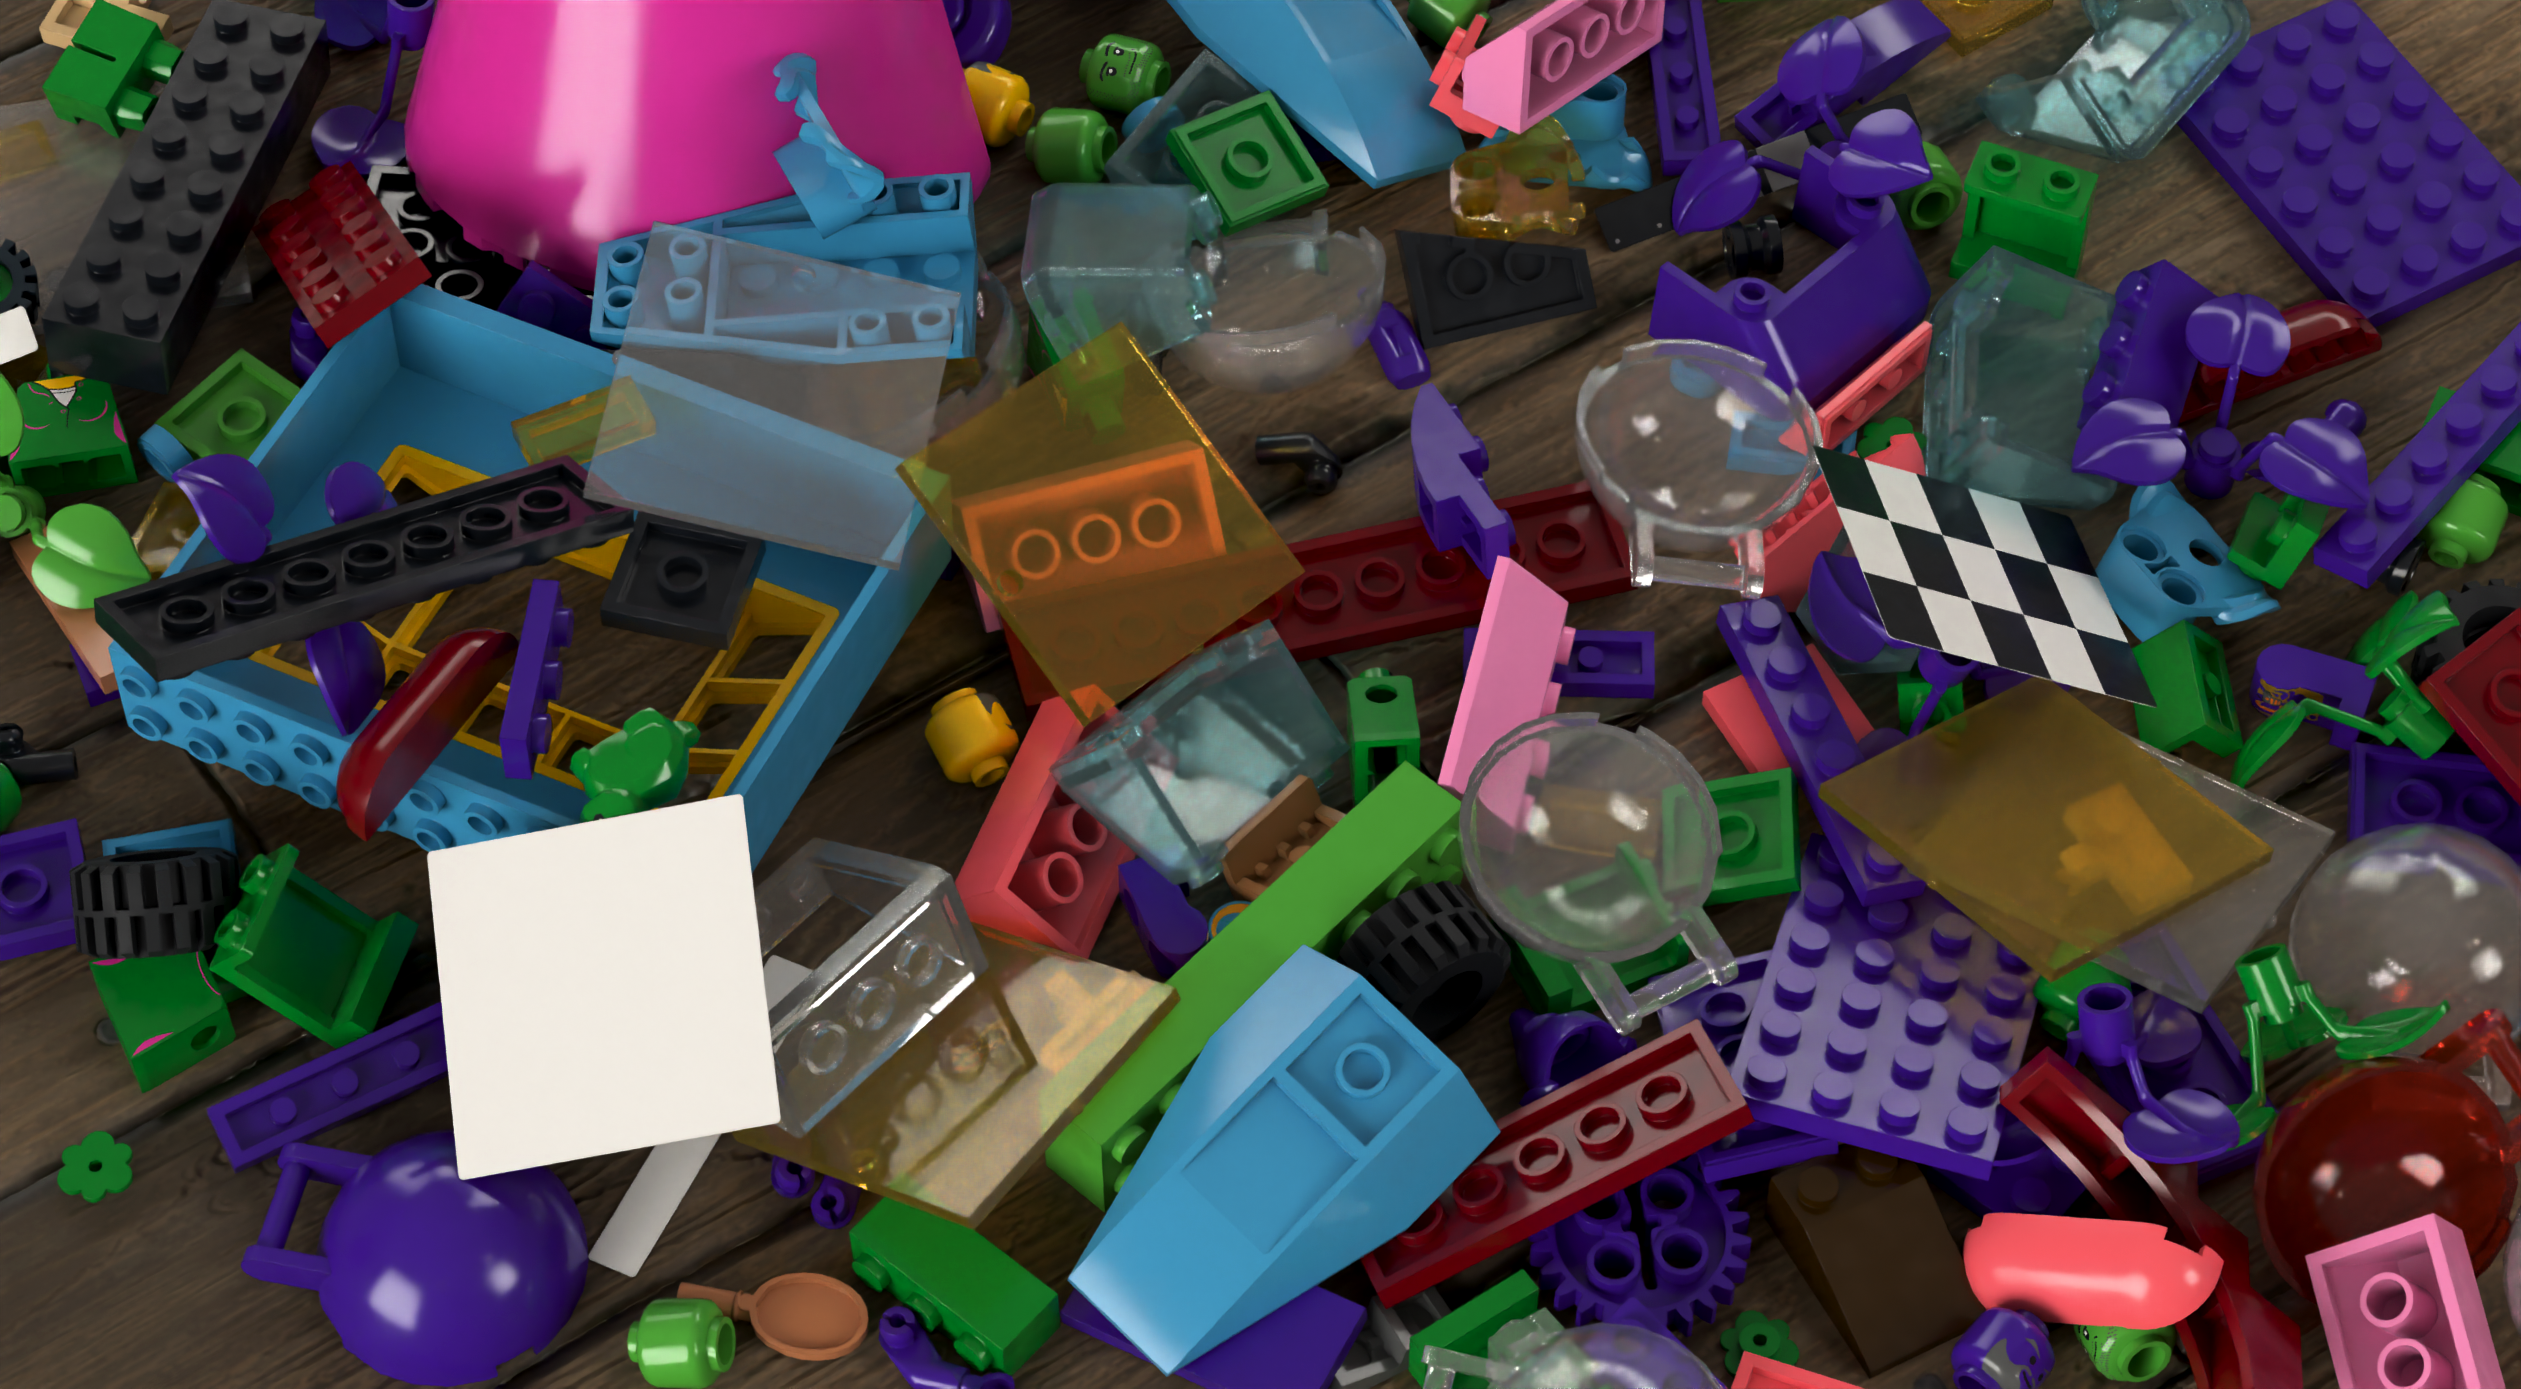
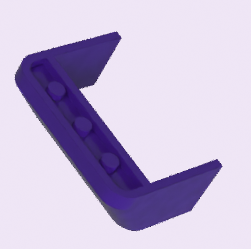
[1648,145,1931,422]

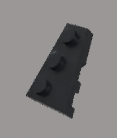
[1394,229,1597,350]

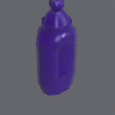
[1366,290,1431,390]

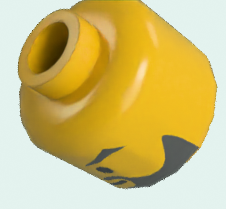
[963,61,1035,147]
[925,687,1020,787]

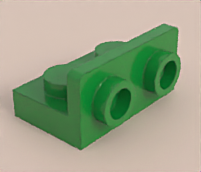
[2227,492,2330,590]

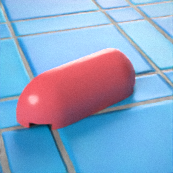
[1732,434,1925,612]
[1962,1212,2224,1330]

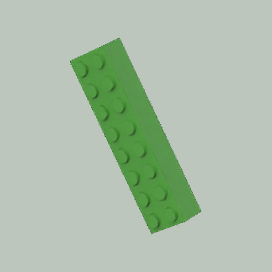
[1041,760,1465,1213]

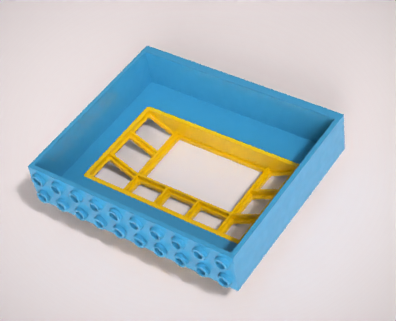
[108,284,952,873]

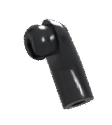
[1255,431,1343,495]
[0,723,78,785]

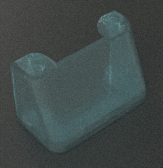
[1975,0,2251,163]
[1021,182,1223,389]
[1922,245,2118,511]
[1049,619,1350,889]

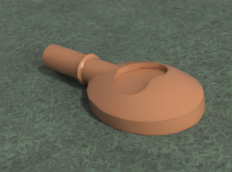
[677,1272,869,1361]

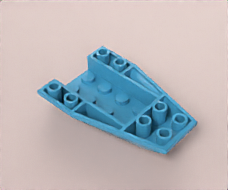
[1167,0,1468,189]
[590,172,979,368]
[1067,944,1501,1377]

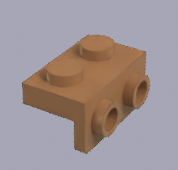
[1216,774,1347,902]

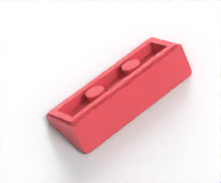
[1782,321,1933,463]

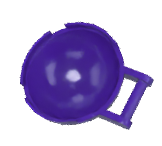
[241,1129,589,1387]

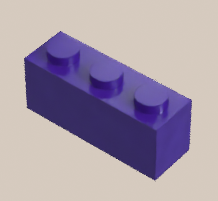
[2076,259,2218,430]

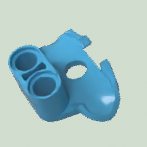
[772,53,884,240]
[1470,74,1653,192]
[2095,481,2282,642]

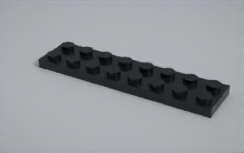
[94,455,634,682]

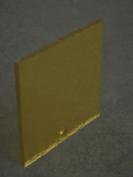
[895,321,1305,727]
[1818,676,2274,982]
[732,910,1181,1230]

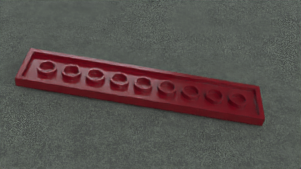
[997,477,1640,721]

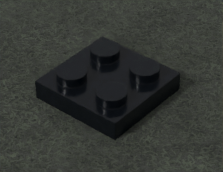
[600,509,766,651]

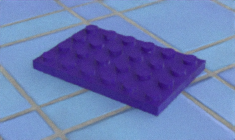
[2152,0,2521,328]
[1730,833,2066,1181]

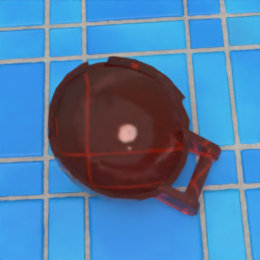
[2251,1009,2521,1305]

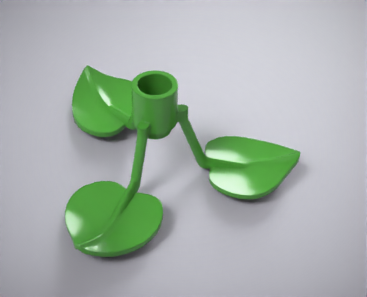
[0,372,152,609]

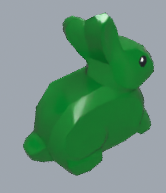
[570,707,701,823]

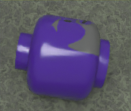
[1951,1307,2055,1389]

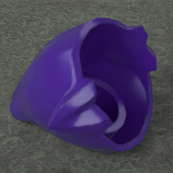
[1509,1008,1638,1107]

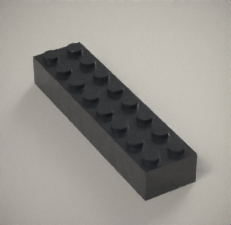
[42,0,331,395]

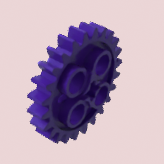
[1528,1152,1751,1338]

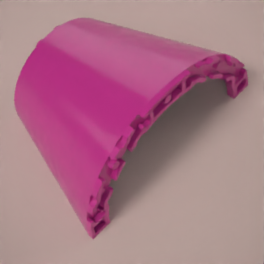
[404,0,991,292]

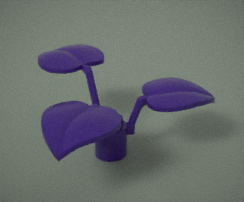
[311,0,435,179]
[1672,16,1933,237]
[2071,293,2370,510]
[171,454,398,737]
[1808,551,2071,834]
[1993,979,2241,1167]

